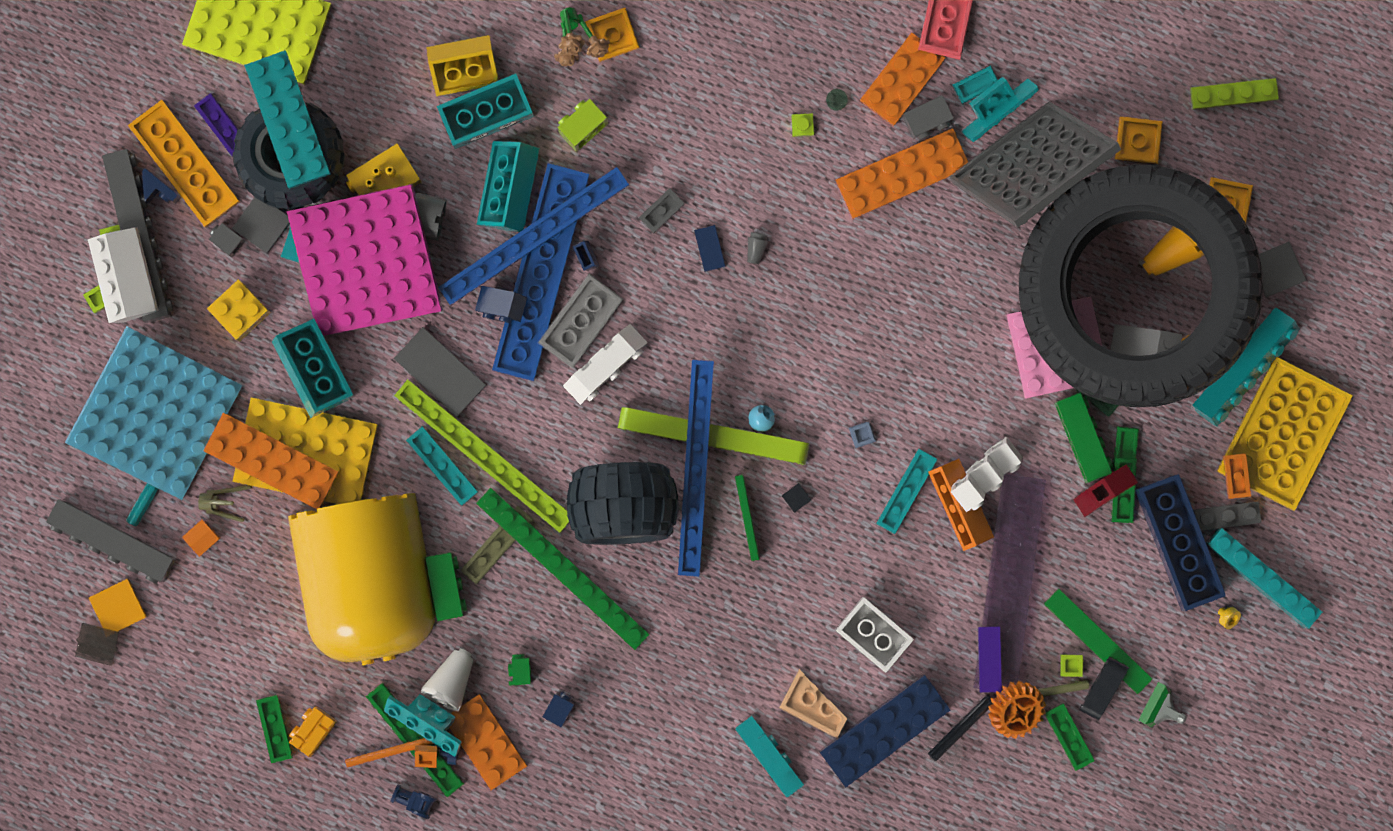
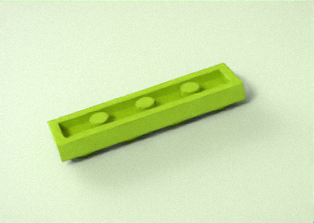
[1190,78,1279,110]

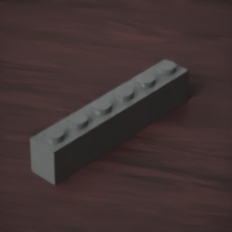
[46,499,176,584]

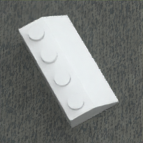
[88,228,159,323]

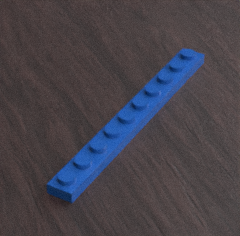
[438,167,629,306]
[678,359,714,577]

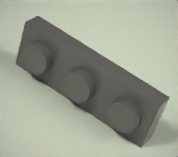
[1193,501,1262,531]

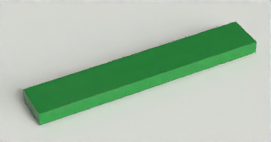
[1044,588,1152,694]
[366,683,464,797]

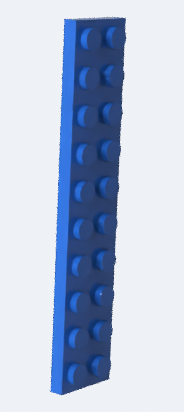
[492,163,590,381]

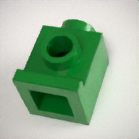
[508,654,532,686]

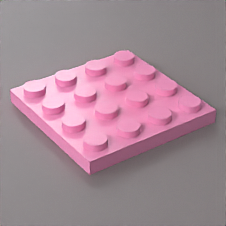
[1006,297,1102,399]

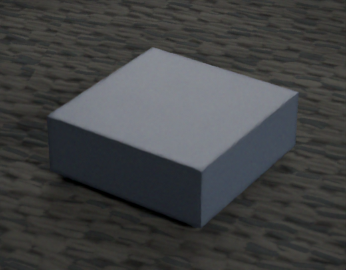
[849,421,876,449]

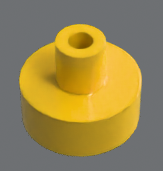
[1218,607,1241,629]

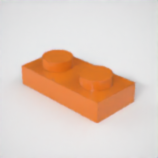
[1223,453,1251,499]

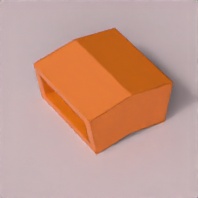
[182,519,220,557]

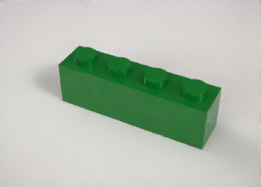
[1054,393,1113,483]

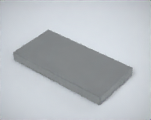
[538,274,623,368]

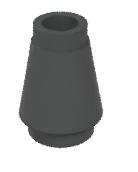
[747,232,769,264]

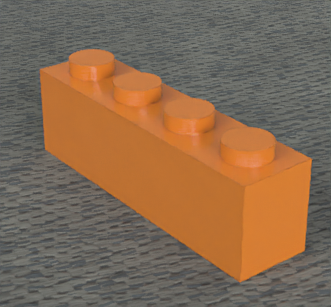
[928,459,994,551]

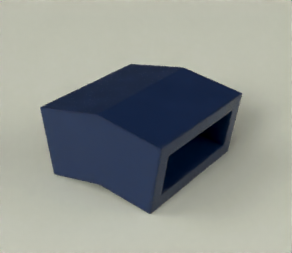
[573,240,600,271]

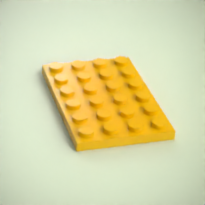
[1216,357,1353,511]
[232,398,378,504]

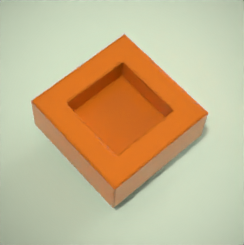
[415,745,437,768]

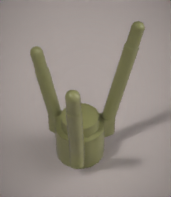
[198,485,252,522]

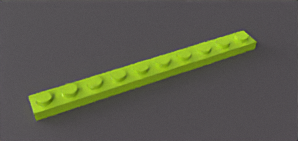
[394,379,569,533]

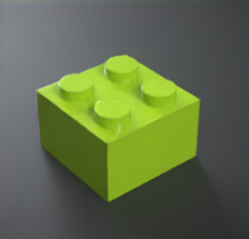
[557,99,608,153]

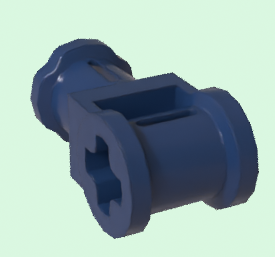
[390,784,437,819]

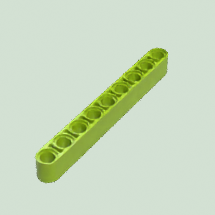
[617,407,810,465]

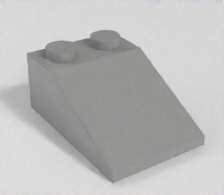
[1110,324,1182,356]

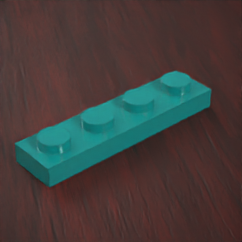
[406,426,478,506]
[876,449,937,534]

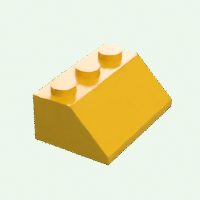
[426,35,499,96]

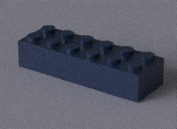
[1135,474,1226,611]
[819,674,951,788]

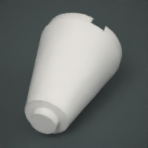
[421,648,473,712]

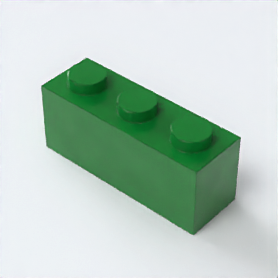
[425,552,467,621]

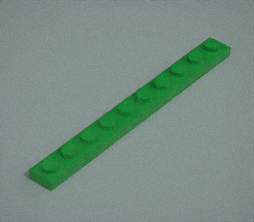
[476,487,649,650]

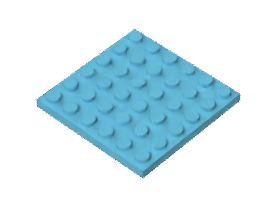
[65,326,242,500]

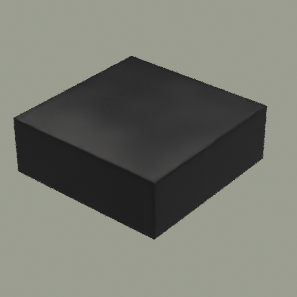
[782,483,811,513]

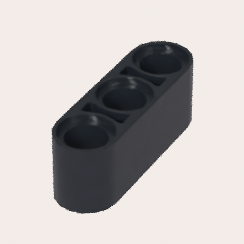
[1079,656,1129,721]

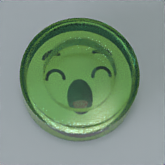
[826,89,848,111]

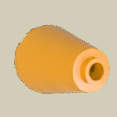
[1142,226,1204,276]

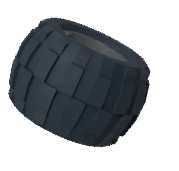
[233,102,345,210]
[567,462,679,545]

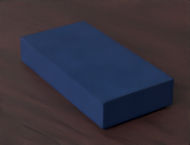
[694,225,725,272]

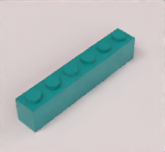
[1192,307,1300,427]
[1206,528,1323,629]

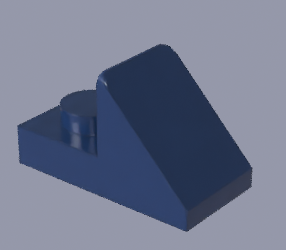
[142,168,181,204]

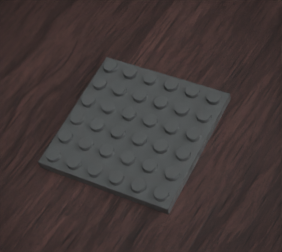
[949,101,1121,228]

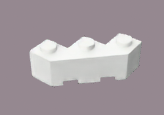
[563,324,647,405]
[951,437,1022,512]

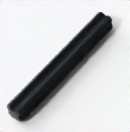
[928,695,993,761]

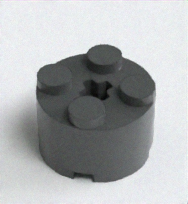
[416,193,447,241]

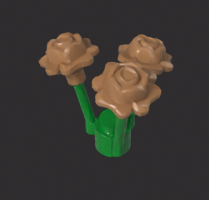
[554,7,610,66]

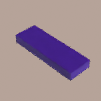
[194,93,238,157]
[978,627,1002,693]

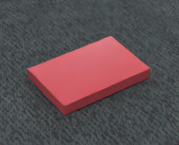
[918,0,973,60]

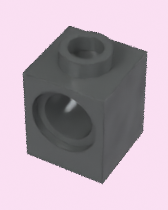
[209,223,245,257]

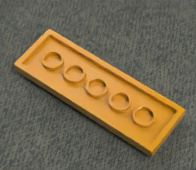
[128,100,240,228]

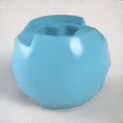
[748,405,775,432]

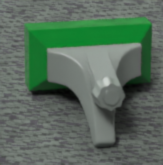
[1139,682,1187,728]

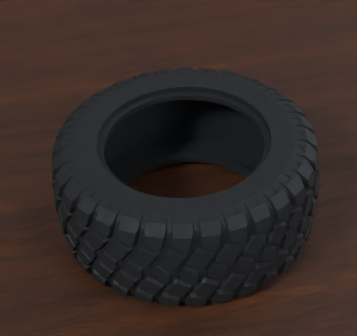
[1019,165,1263,407]

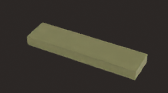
[460,506,533,585]

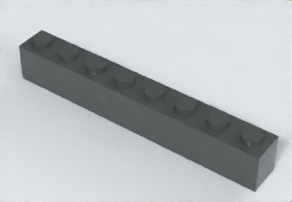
[102,149,174,323]

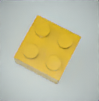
[207,279,271,342]

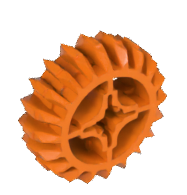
[988,680,1046,739]

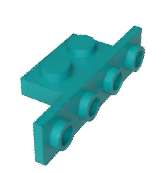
[961,77,1039,142]
[384,694,462,757]
[735,716,804,797]

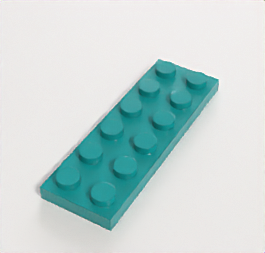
[244,50,330,189]

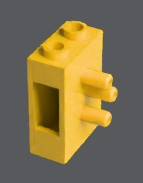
[346,144,422,195]

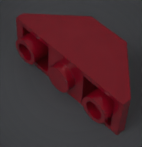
[1073,464,1139,517]

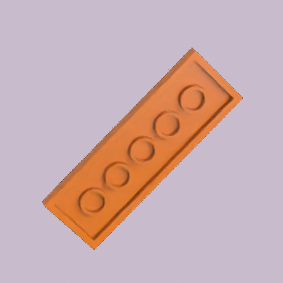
[835,128,968,219]
[203,413,339,509]

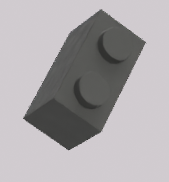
[902,95,954,140]

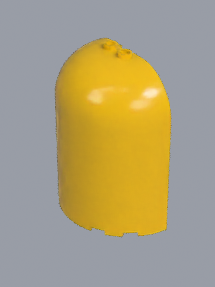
[288,493,436,665]

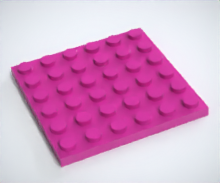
[287,184,443,336]

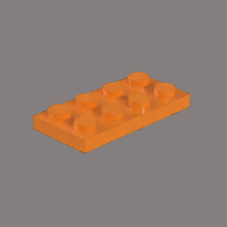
[860,32,945,126]
[449,694,527,790]

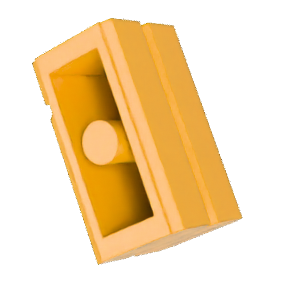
[289,706,337,757]

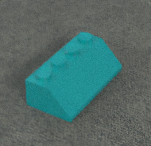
[476,141,540,232]

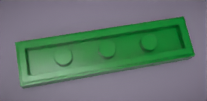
[735,475,760,561]

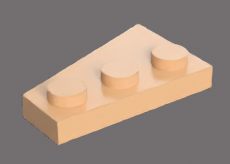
[779,669,847,738]

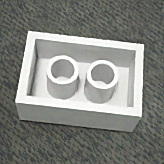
[835,597,914,673]

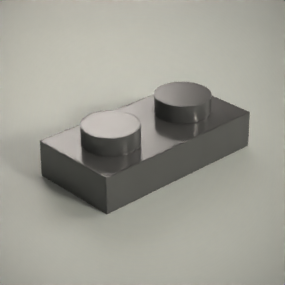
[639,188,685,234]

